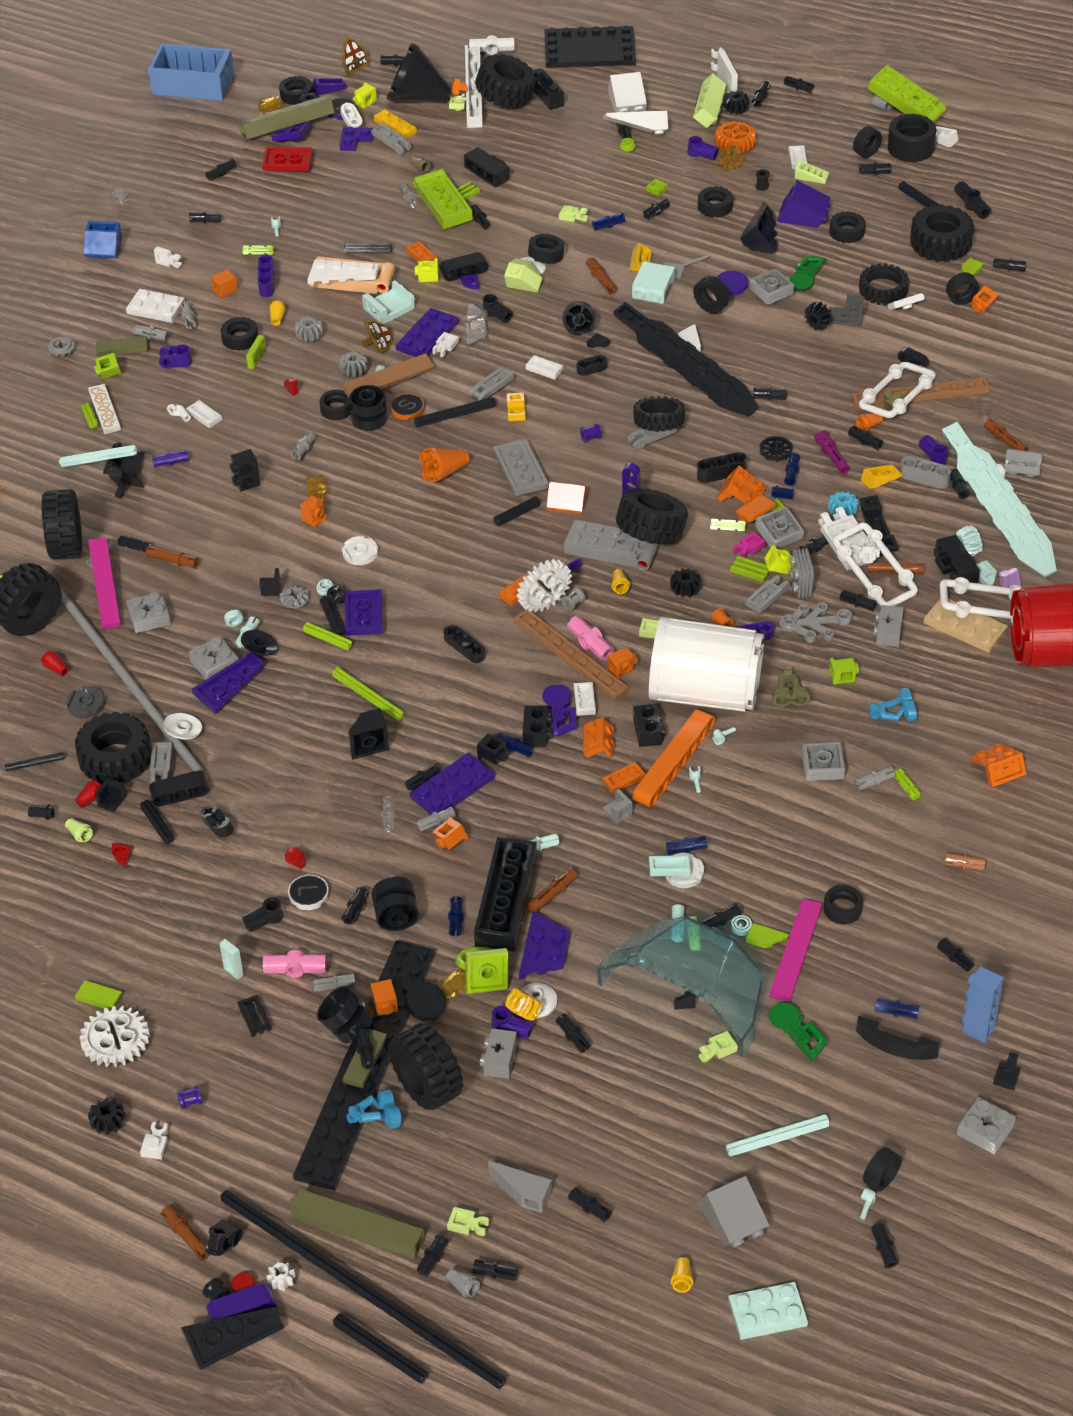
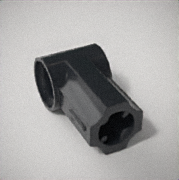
[483,294,513,323]
[241,897,283,932]

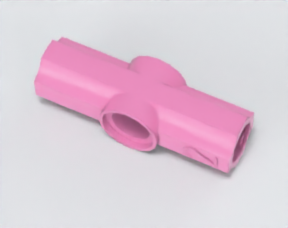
[567,616,614,661]
[263,950,327,978]

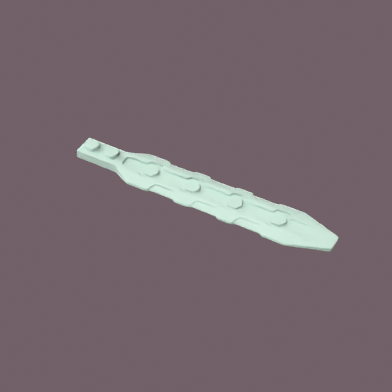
[942,422,1057,578]

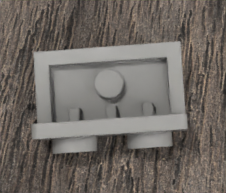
[1004,448,1043,477]

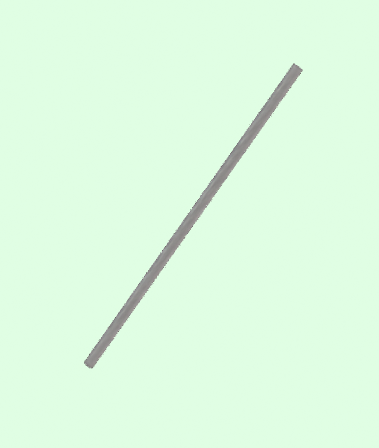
[58,583,204,773]

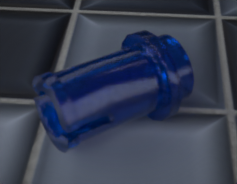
[771,485,794,500]

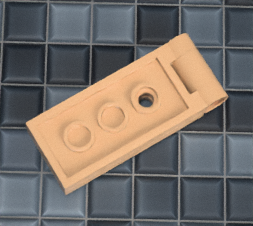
[310,256,395,294]

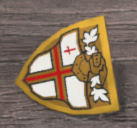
[342,37,371,76]
[361,321,393,353]

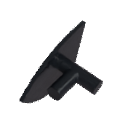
[108,466,144,498]

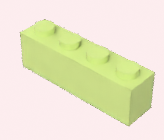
[693,73,726,128]

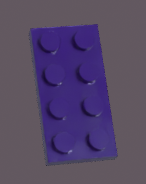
[396,308,459,357]
[410,752,495,815]

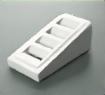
[935,126,958,147]

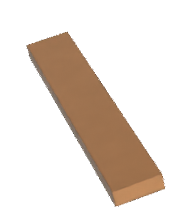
[341,353,435,398]

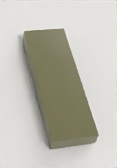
[96,337,148,357]
[343,1029,387,1088]

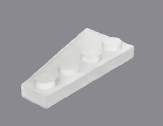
[307,259,379,285]

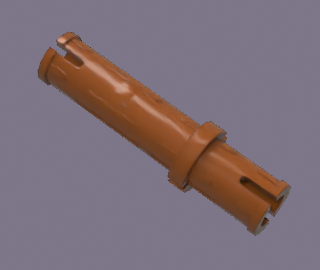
[586,257,617,295]
[984,419,1029,451]
[145,545,199,569]
[868,561,923,575]
[526,868,577,914]
[160,1205,210,1261]

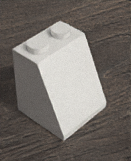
[608,72,647,113]

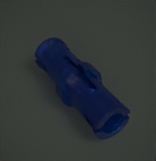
[592,212,625,231]
[784,453,800,486]
[496,732,534,758]
[666,836,707,855]
[448,896,464,936]
[875,998,919,1019]

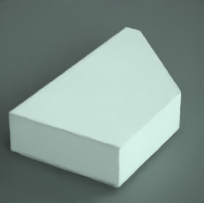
[976,560,997,586]

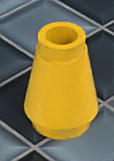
[269,300,286,326]
[612,569,630,594]
[671,1257,693,1293]

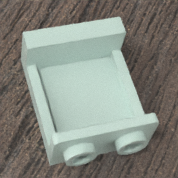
[632,261,675,304]
[362,280,415,324]

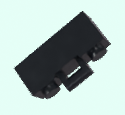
[533,68,564,110]
[464,147,510,188]
[934,534,980,583]

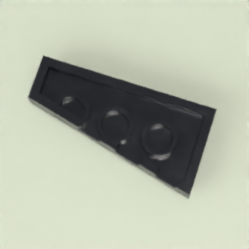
[180,1307,284,1370]

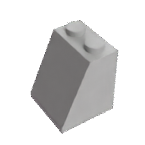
[697,1176,770,1248]

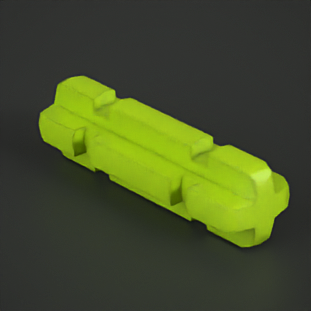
[242,245,274,255]
[81,402,98,429]
[894,768,921,801]

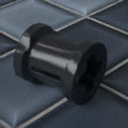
[755,169,770,191]

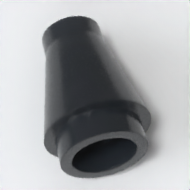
[327,584,346,604]

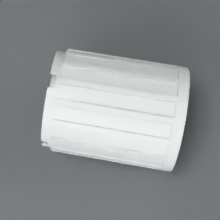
[649,616,764,712]

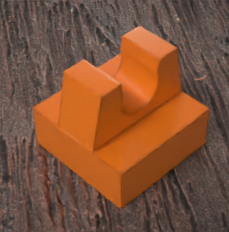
[451,78,467,96]

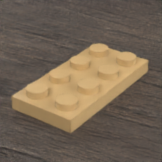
[923,599,1008,653]

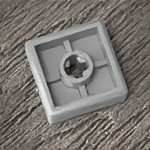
[749,269,794,305]
[755,506,804,549]
[788,548,814,599]
[126,592,171,633]
[188,637,238,680]
[802,742,845,781]
[956,1097,1016,1154]

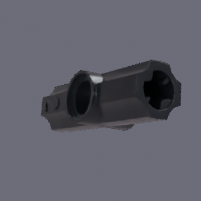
[954,181,991,219]

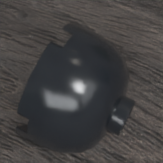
[562,301,596,336]

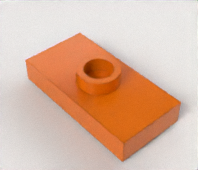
[406,241,437,262]
[602,762,646,794]

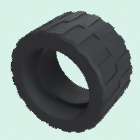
[887,114,936,162]

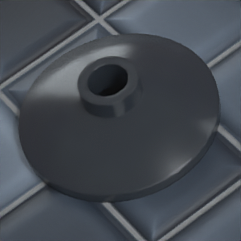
[241,630,277,656]

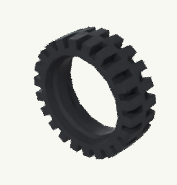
[859,263,909,305]
[633,396,685,431]

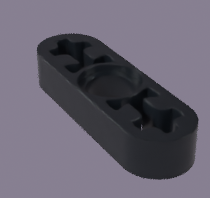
[443,625,485,663]

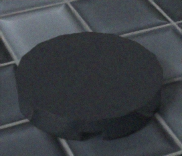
[404,981,446,1021]

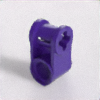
[159,344,192,369]

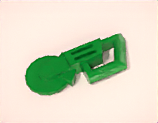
[789,256,826,290]
[769,1002,828,1061]

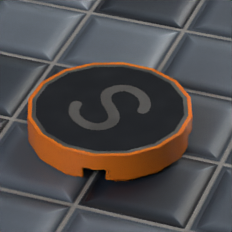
[390,393,424,420]

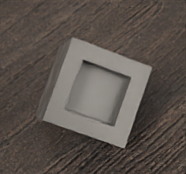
[603,789,632,824]

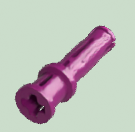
[814,430,850,474]

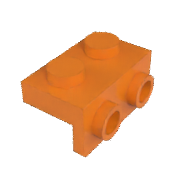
[583,717,615,758]

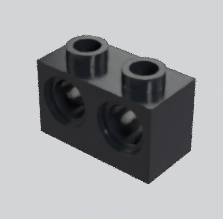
[230,449,260,492]
[633,704,665,747]
[522,705,551,747]

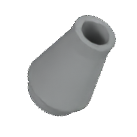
[446,1268,480,1297]

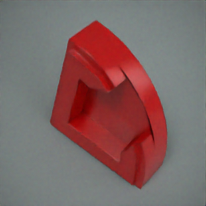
[284,378,298,396]
[112,843,132,866]

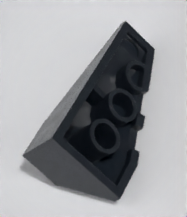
[740,202,778,253]

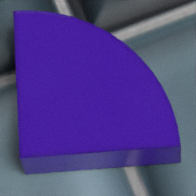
[460,275,479,289]

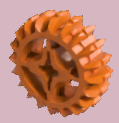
[715,121,757,155]

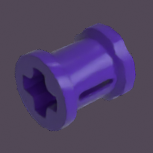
[580,423,602,443]
[177,1085,203,1110]

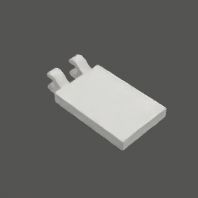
[711,47,738,93]
[818,507,879,571]

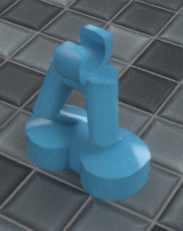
[869,688,917,722]
[346,1089,401,1129]

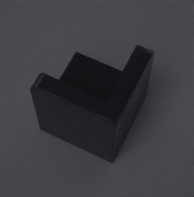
[259,568,281,596]
[95,778,127,812]

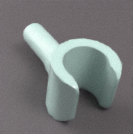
[271,217,281,237]
[712,727,736,745]
[689,766,701,793]
[860,1188,876,1220]

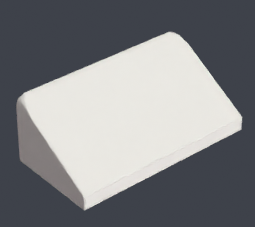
[678,324,701,352]

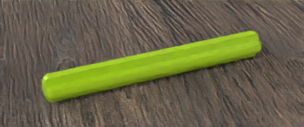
[332,667,404,721]

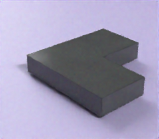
[829,295,864,326]

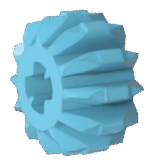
[828,490,859,516]

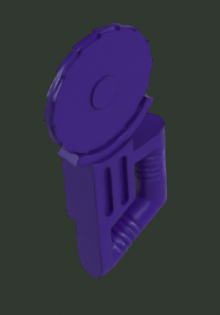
[542,685,577,737]

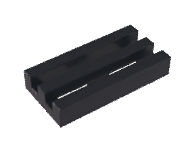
[237,995,272,1037]

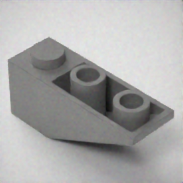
[488,1161,552,1214]

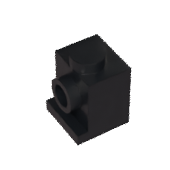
[477,733,508,765]

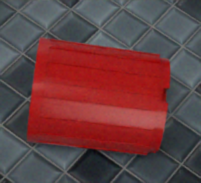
[1010,583,1073,668]

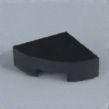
[587,333,610,348]
[673,989,696,1010]

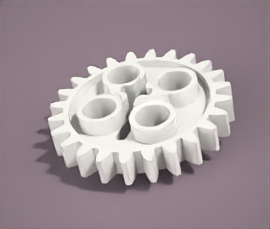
[517,559,572,613]
[80,1006,150,1067]

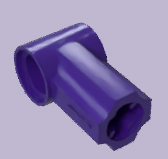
[687,136,719,161]
[918,435,948,465]
[491,1006,534,1040]

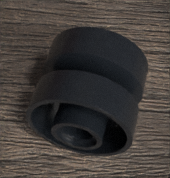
[349,385,387,431]
[371,877,419,931]
[317,986,374,1044]

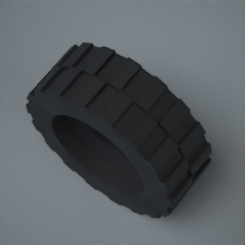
[279,76,313,105]
[698,186,733,218]
[829,211,866,243]
[528,234,564,264]
[693,275,730,314]
[220,317,258,351]

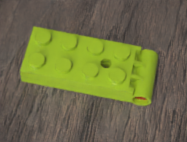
[867,65,946,123]
[412,169,473,229]

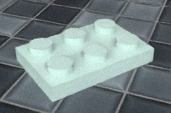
[728,1282,808,1340]

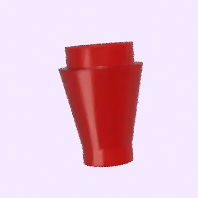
[41,651,69,676]
[74,780,101,808]

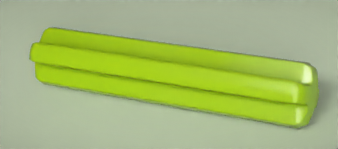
[303,622,353,650]

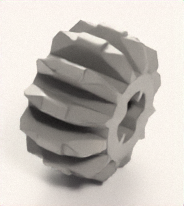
[295,316,323,343]
[339,351,368,378]

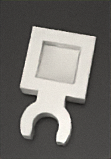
[154,246,182,268]
[433,332,459,357]
[140,1122,168,1160]

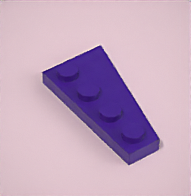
[192,653,264,714]

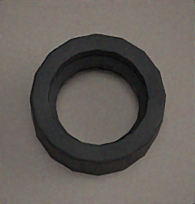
[853,126,882,158]
[946,272,980,305]
[320,390,351,421]
[823,885,863,925]
[863,1147,902,1192]

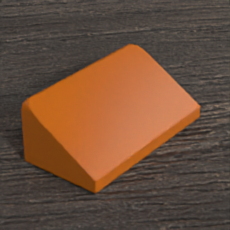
[736,495,776,523]

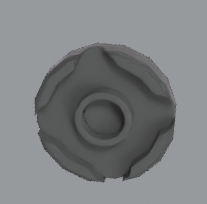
[66,686,105,718]

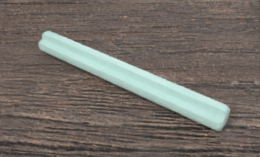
[59,445,138,467]
[726,1114,829,1156]

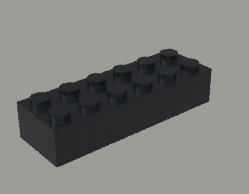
[474,837,538,952]

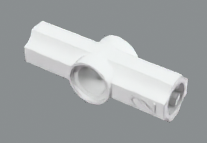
[469,35,515,55]

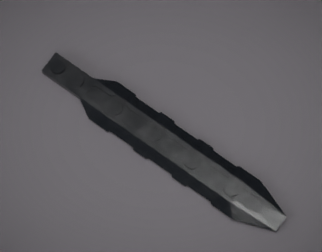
[613,302,758,417]

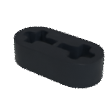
[898,347,929,368]
[576,355,607,376]

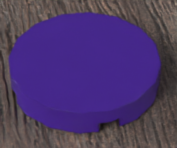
[716,271,748,296]

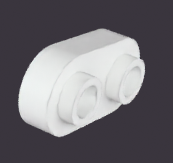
[340,103,362,128]

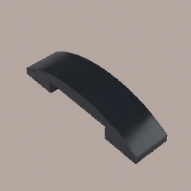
[859,495,899,553]
[856,1016,940,1060]

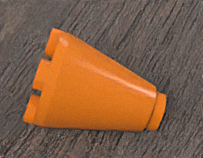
[419,447,470,483]

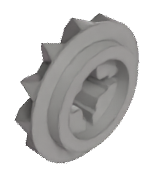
[48,337,75,357]
[280,585,309,608]

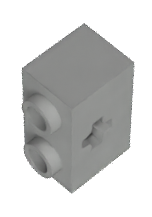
[873,605,904,647]
[480,1028,517,1079]

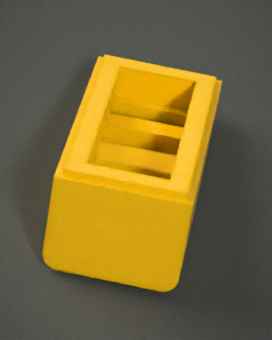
[861,464,902,489]

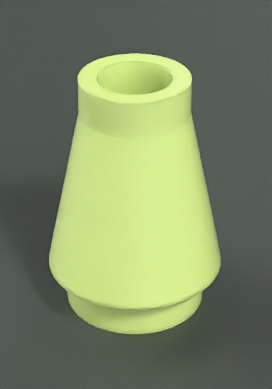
[65,818,93,842]

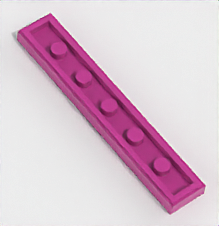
[88,537,121,629]
[770,899,822,1002]

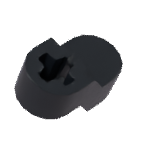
[200,806,234,838]

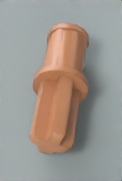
[945,852,986,870]

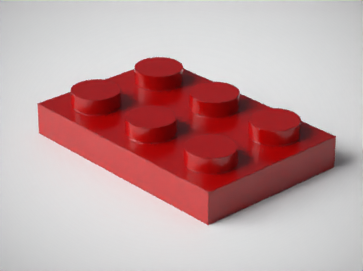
[262,147,313,172]

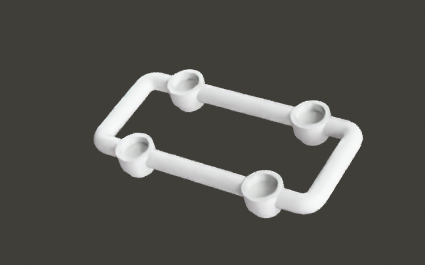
[859,362,936,418]
[832,523,918,606]
[940,577,1021,624]

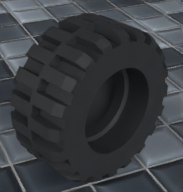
[475,54,536,108]
[910,204,974,262]
[616,488,688,545]
[41,489,82,560]
[0,563,62,636]
[75,712,152,783]
[389,1023,464,1110]

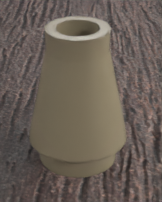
[410,156,431,174]

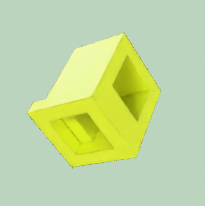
[353,82,377,109]
[415,258,438,282]
[764,545,792,574]

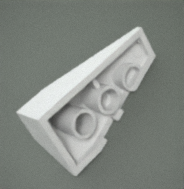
[603,111,668,135]

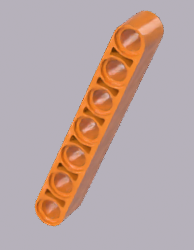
[632,709,715,808]

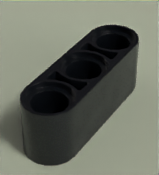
[439,252,489,281]
[697,452,747,483]
[149,771,209,807]

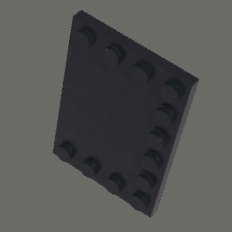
[544,25,636,68]

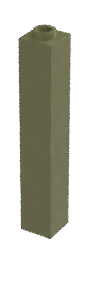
[239,95,335,139]
[289,1189,424,1259]

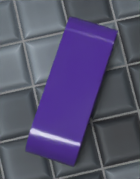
[258,255,275,297]
[206,1283,277,1320]

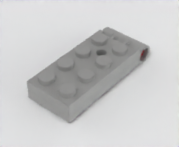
[564,519,659,570]

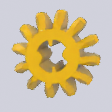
[505,988,542,1020]

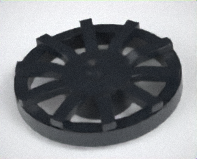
[760,436,793,462]

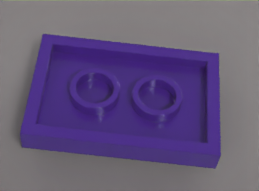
[345,589,383,636]

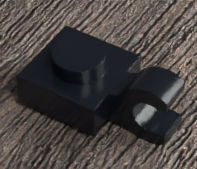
[993,1052,1020,1091]

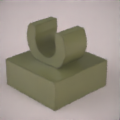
[883,391,903,411]

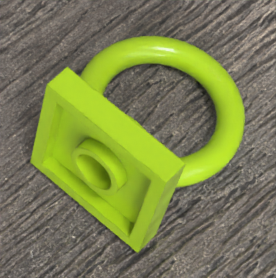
[455,947,508,994]

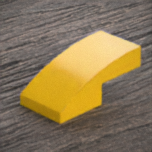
[506,393,526,421]

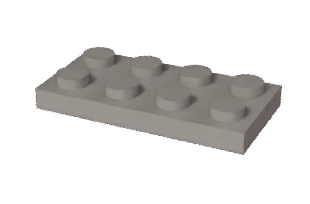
[493,439,549,497]

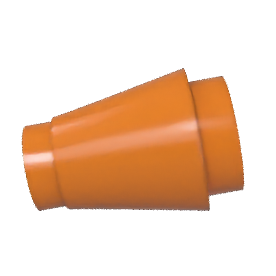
[856,413,883,431]

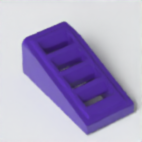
[312,78,347,95]

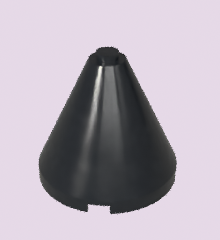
[386,43,452,102]

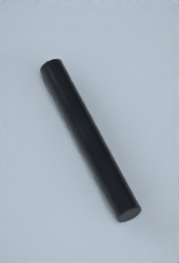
[5,752,64,771]

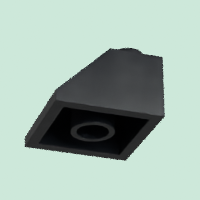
[348,708,389,760]

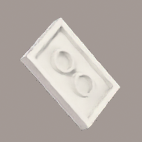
[126,289,185,323]

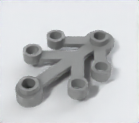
[779,602,852,643]

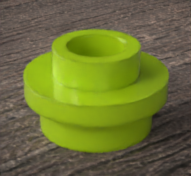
[620,138,635,152]

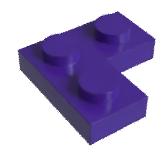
[271,121,311,142]
[340,127,373,151]

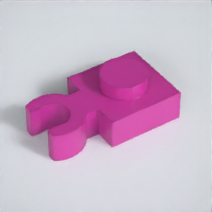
[733,532,766,558]

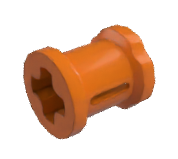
[710,608,734,627]

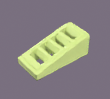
[795,161,829,184]

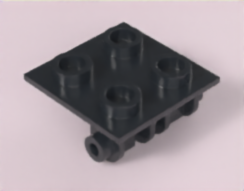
[103,442,145,476]

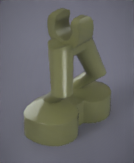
[772,667,810,707]

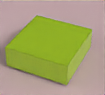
[646,179,668,197]

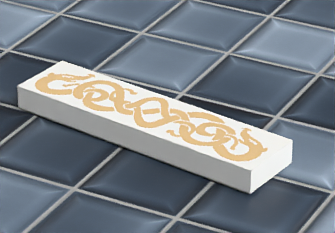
[88,384,121,434]

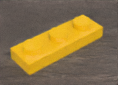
[374,109,417,139]

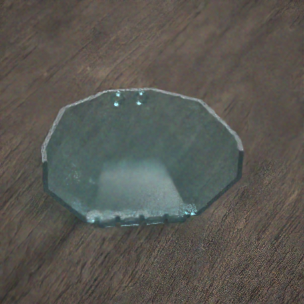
[597,916,765,1057]

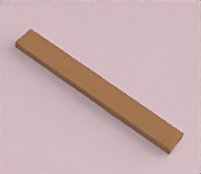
[851,377,990,409]
[514,610,629,701]

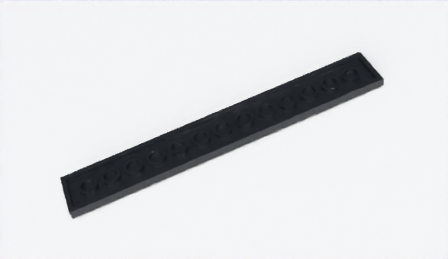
[293,940,435,1191]

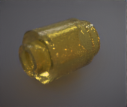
[258,96,282,114]
[438,968,465,999]

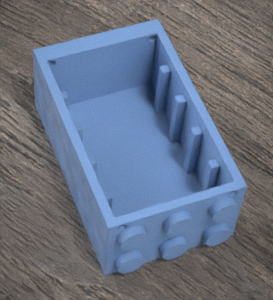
[148,43,234,101]

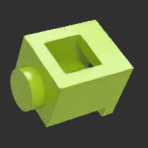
[94,353,122,379]
[829,657,859,685]

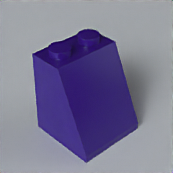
[777,180,831,228]

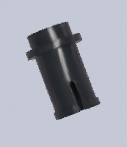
[28,804,55,820]

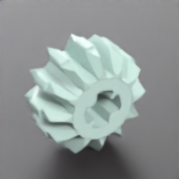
[956,525,983,557]

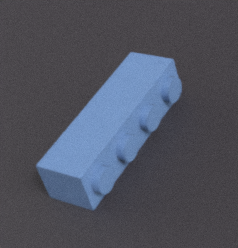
[962,966,1004,1043]

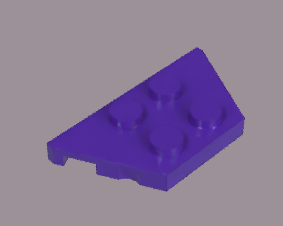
[519,912,570,979]

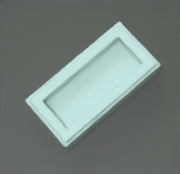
[649,855,691,876]
[220,939,243,979]

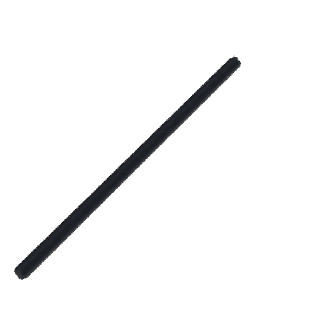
[220,1190,506,1389]

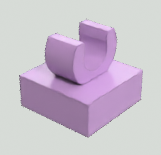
[999,568,1021,588]

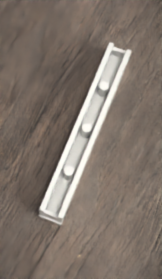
[465,45,483,128]

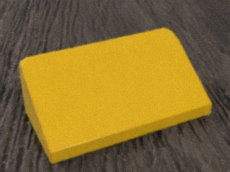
[629,243,652,271]

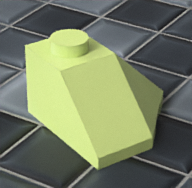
[504,258,542,293]

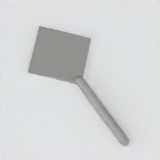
[664,254,710,279]

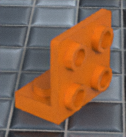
[716,465,766,504]
[970,744,1027,787]

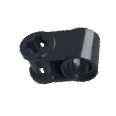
[205,1219,243,1256]

